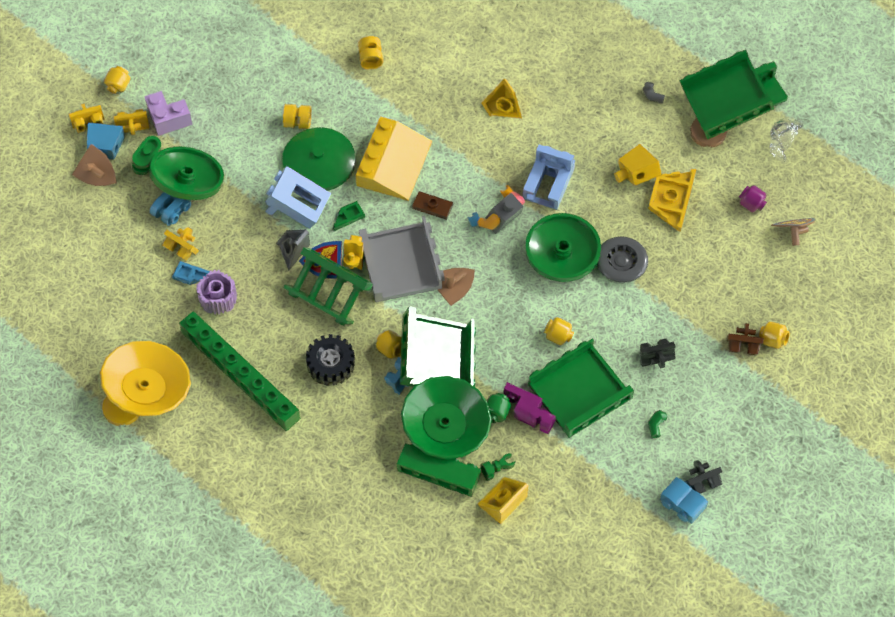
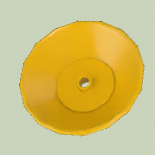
[100,341,191,416]

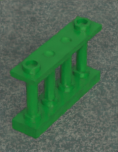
[283,247,373,326]

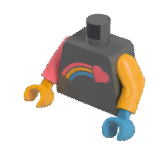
[467,185,525,234]

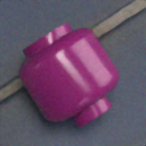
[739,185,767,213]

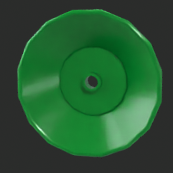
[401,375,492,460]

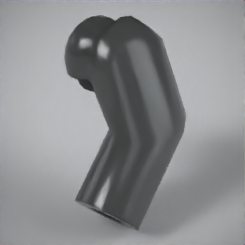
[643,81,665,104]

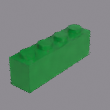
[397,443,481,497]

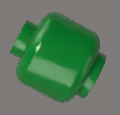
[486,393,511,423]

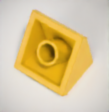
[478,477,528,524]

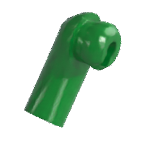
[648,410,668,438]

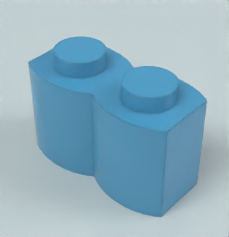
[660,477,708,524]

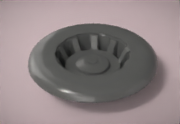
[597,236,649,283]

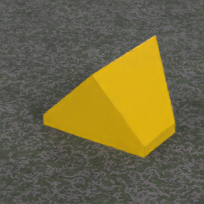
[481,79,522,119]

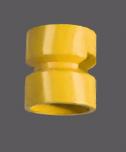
[358,36,383,70]
[283,104,312,129]

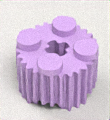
[196,270,237,314]

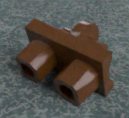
[726,323,764,356]

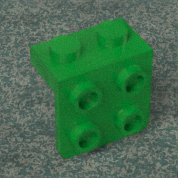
[755,61,788,106]

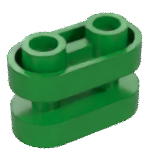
[132,136,162,175]

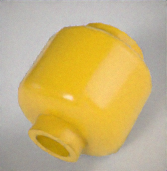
[104,66,131,94]
[544,317,574,345]
[759,322,790,349]
[376,330,402,359]

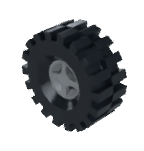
[306,334,355,386]

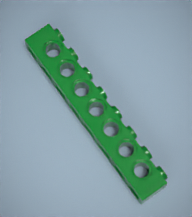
[179,311,301,432]

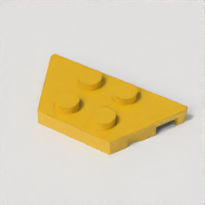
[648,169,697,232]

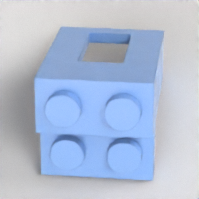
[523,145,575,210]
[265,166,331,228]

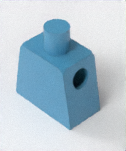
[87,123,125,159]

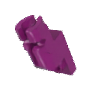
[503,382,556,434]

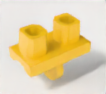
[69,103,105,133]
[114,109,150,135]
[162,227,199,261]
[343,235,363,270]

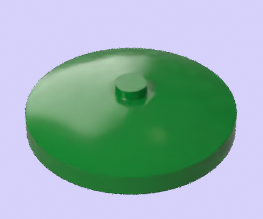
[282,127,356,191]
[149,146,224,200]
[525,213,601,282]

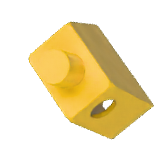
[614,144,662,185]

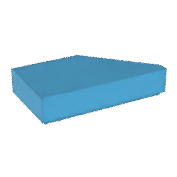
[172,261,210,285]

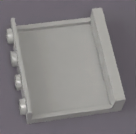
[359,216,445,302]

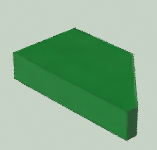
[333,201,365,231]

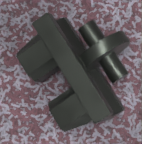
[640,338,676,368]
[684,460,723,494]

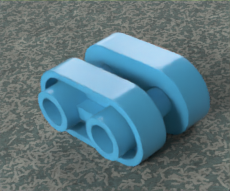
[150,192,191,226]

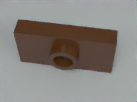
[412,191,454,220]

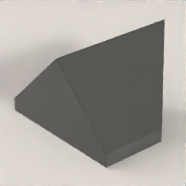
[276,229,310,271]

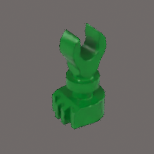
[480,453,516,481]

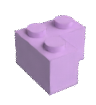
[144,91,193,136]

